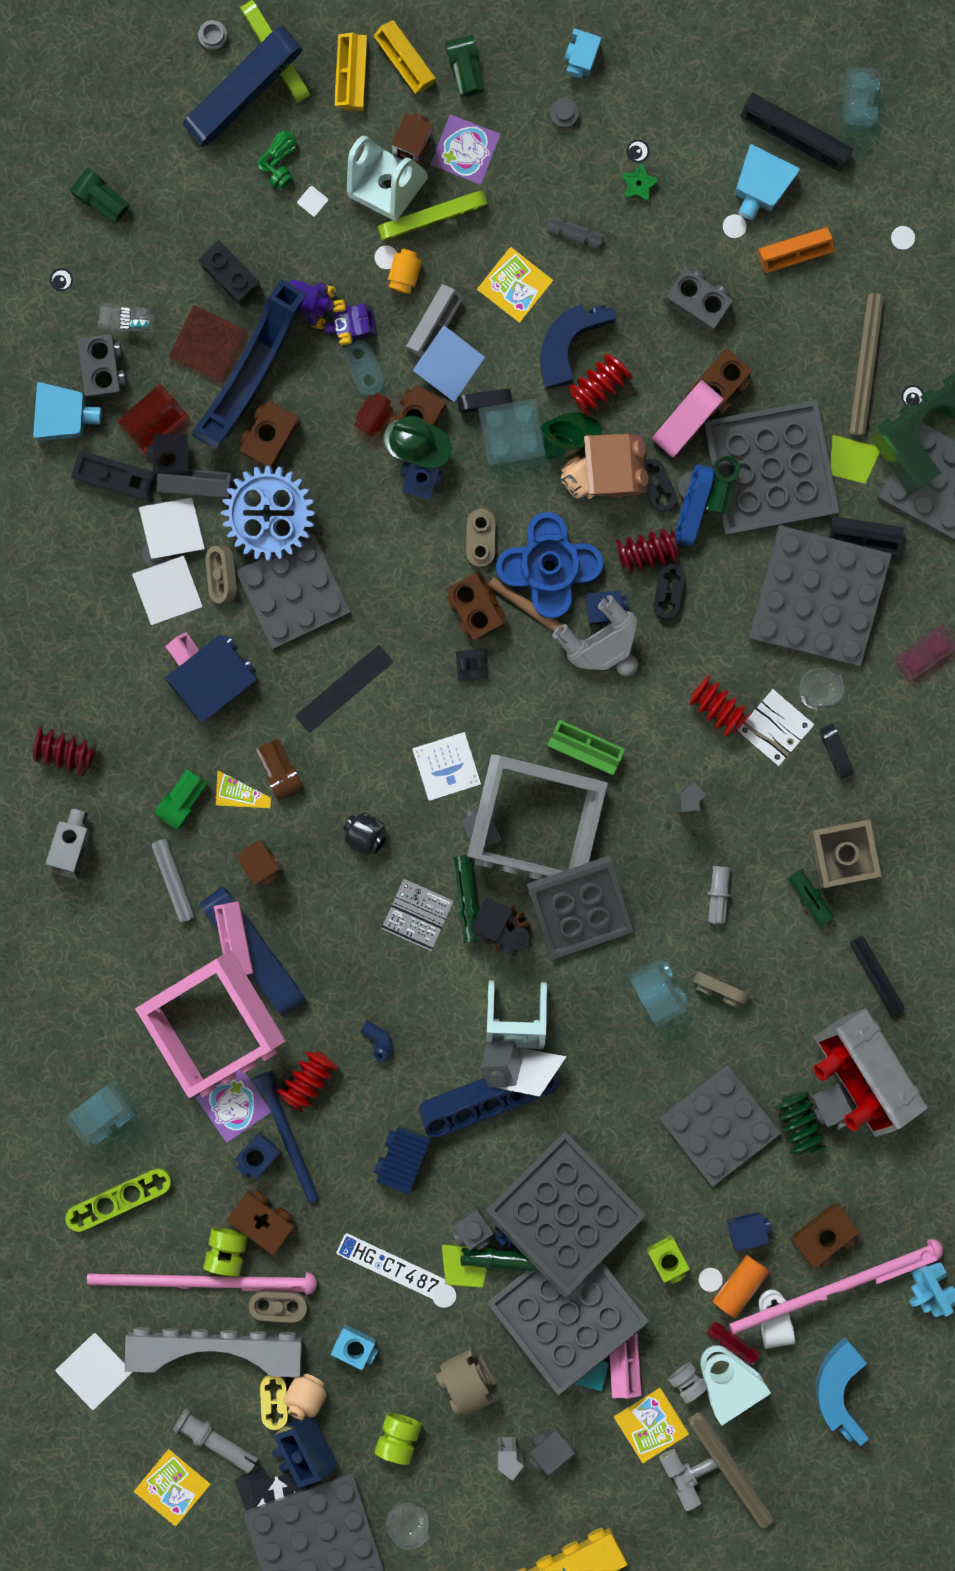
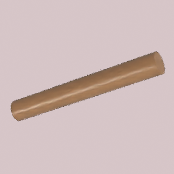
[488,577,563,631]

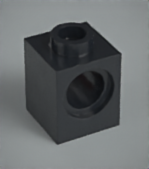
[147,434,189,474]

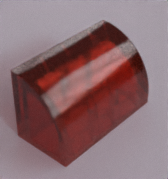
[117,383,189,454]

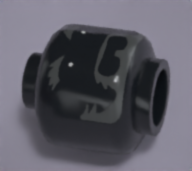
[343,812,388,855]

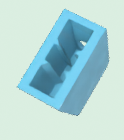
[735,144,800,220]
[33,382,102,441]

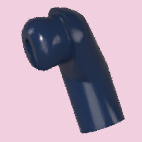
[360,1020,393,1062]

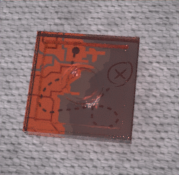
[169,305,246,383]

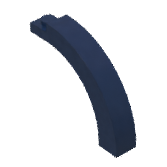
[192,279,306,450]

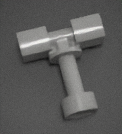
[659,1445,728,1511]

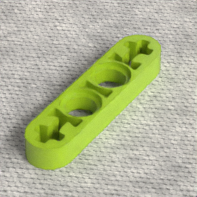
[240,0,310,103]
[377,190,488,241]
[65,1168,172,1232]

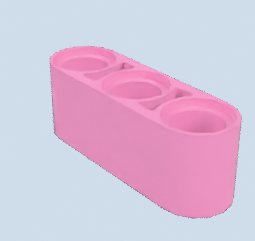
[651,380,724,458]

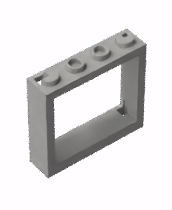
[467,754,608,880]

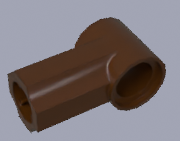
[256,739,304,801]

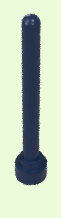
[251,1070,318,1204]

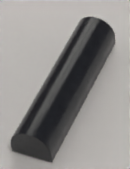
[740,92,853,172]

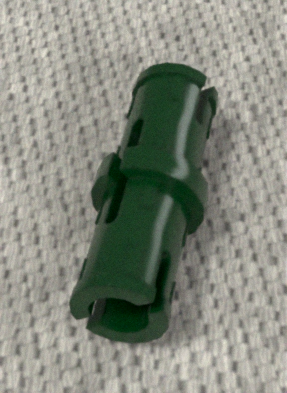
[787,868,835,927]

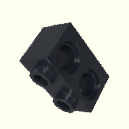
[198,240,261,307]

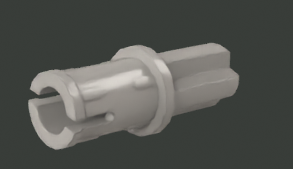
[708,866,731,924]

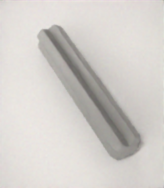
[152,839,194,922]

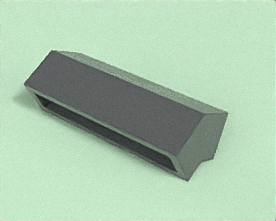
[157,469,232,499]
[676,782,706,813]

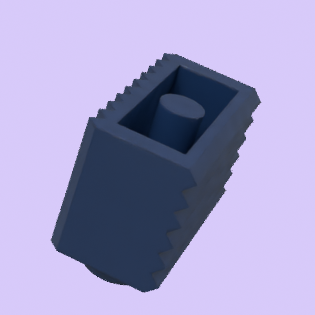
[373,1125,430,1194]

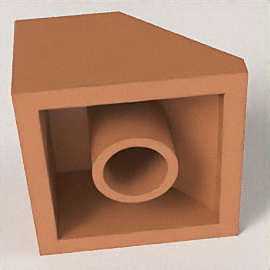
[584,434,648,498]

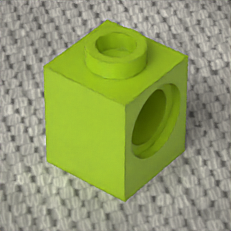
[646,1235,690,1284]

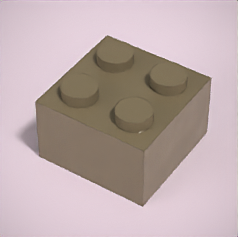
[809,819,882,888]

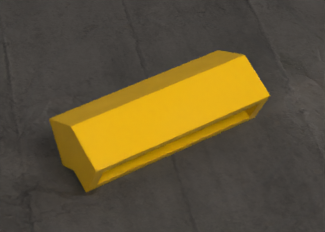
[373,20,436,94]
[334,32,367,111]

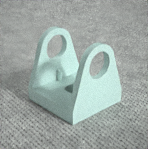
[347,136,428,221]
[486,980,547,1049]
[700,1345,771,1425]

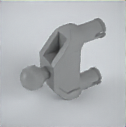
[552,595,639,677]

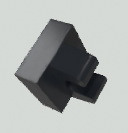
[456,649,487,681]

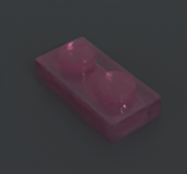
[893,624,955,682]

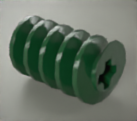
[775,1091,826,1155]

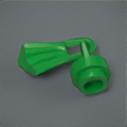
[258,131,297,190]

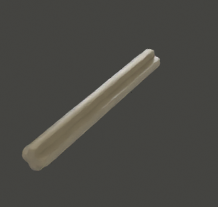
[849,293,884,436]
[688,1412,774,1528]

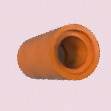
[712,1254,770,1319]

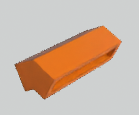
[757,227,834,273]

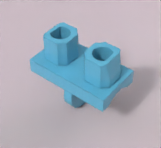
[909,1263,955,1317]

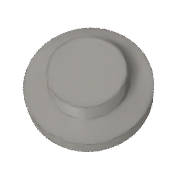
[198,20,227,50]

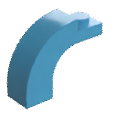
[816,1337,869,1446]

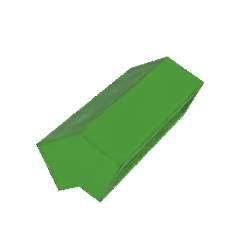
[547,720,625,775]

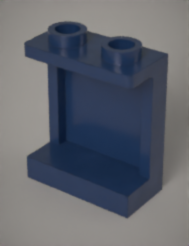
[164,634,257,723]

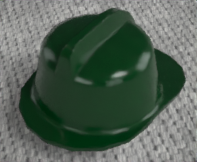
[541,412,602,460]
[383,416,452,469]

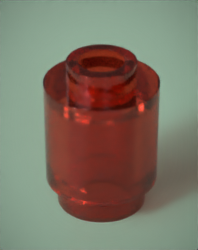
[354,392,393,437]

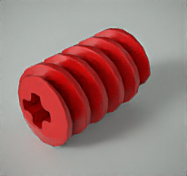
[569,354,633,417]
[689,674,753,737]
[277,1049,339,1114]

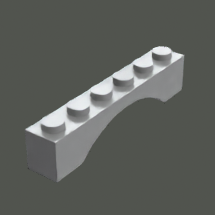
[124,1327,302,1377]

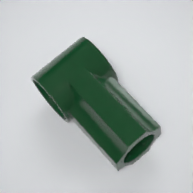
[445,35,484,97]
[69,168,130,224]
[704,456,740,515]

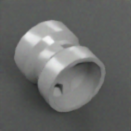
[668,1362,708,1403]

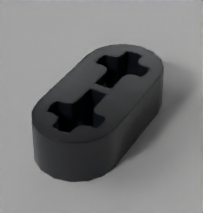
[457,389,513,413]
[644,459,677,512]
[653,564,685,619]
[819,724,854,780]

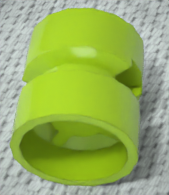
[203,1227,248,1276]
[374,1412,422,1465]

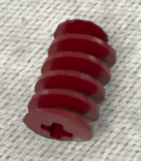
[615,526,679,574]
[32,726,97,776]

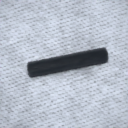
[850,936,904,1015]

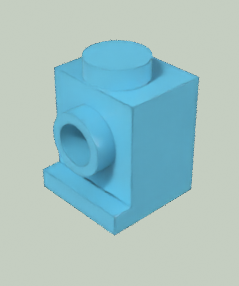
[564,28,601,78]

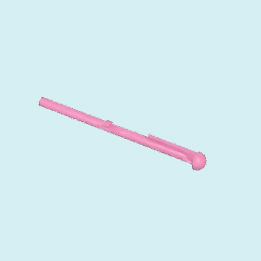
[729,1239,943,1335]
[87,1272,317,1295]

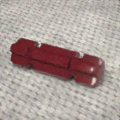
[707,1322,760,1365]

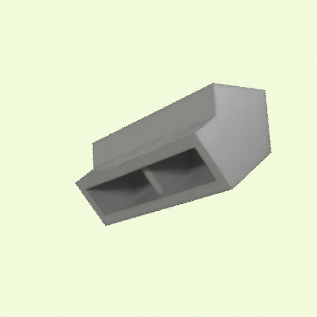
[406,284,464,357]
[497,1437,524,1481]

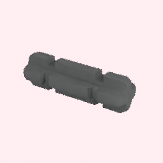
[547,216,604,249]

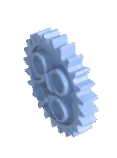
[221,466,316,560]

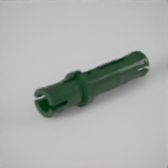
[453,855,481,943]
[460,1247,540,1272]

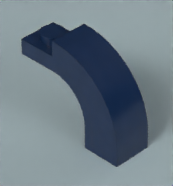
[540,304,616,391]

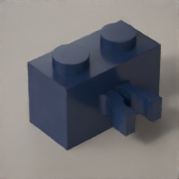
[271,1417,338,1488]

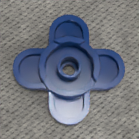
[496,512,603,619]

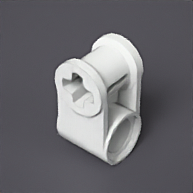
[759,1289,795,1349]

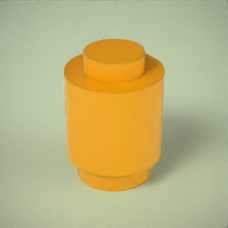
[387,249,422,294]

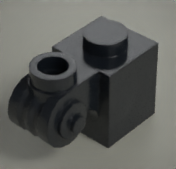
[470,897,530,957]

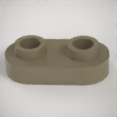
[466,509,495,567]
[205,546,237,603]
[693,971,750,1008]
[249,1290,307,1323]

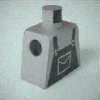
[45,809,90,880]

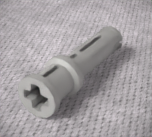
[172,1408,258,1474]

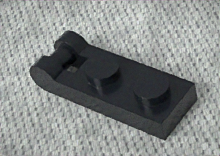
[71,450,157,502]

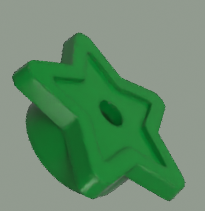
[621,164,658,201]

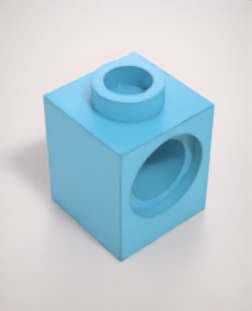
[331,1324,378,1370]

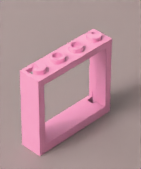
[135,951,285,1098]

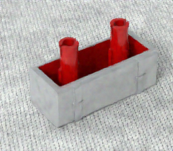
[813,1008,928,1137]

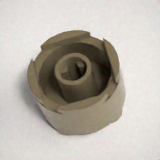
[436,1347,499,1416]

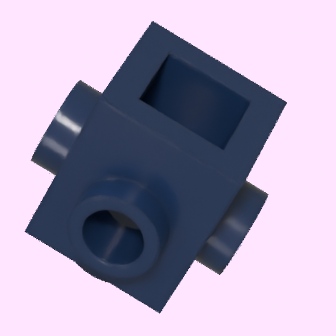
[400,461,444,500]

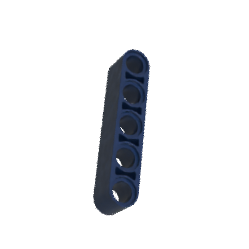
[183,26,303,147]
[199,886,307,1017]
[419,1073,559,1138]

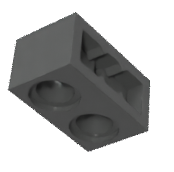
[664,268,733,333]
[77,334,127,400]

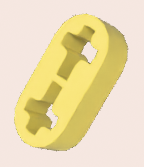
[260,1374,288,1430]

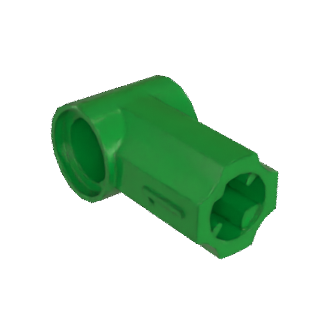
[153,769,208,831]

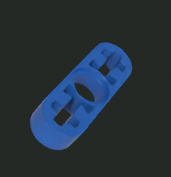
[675,465,713,547]

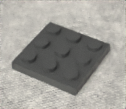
[877,422,955,540]
[236,534,351,650]
[526,856,634,960]
[658,1064,781,1187]

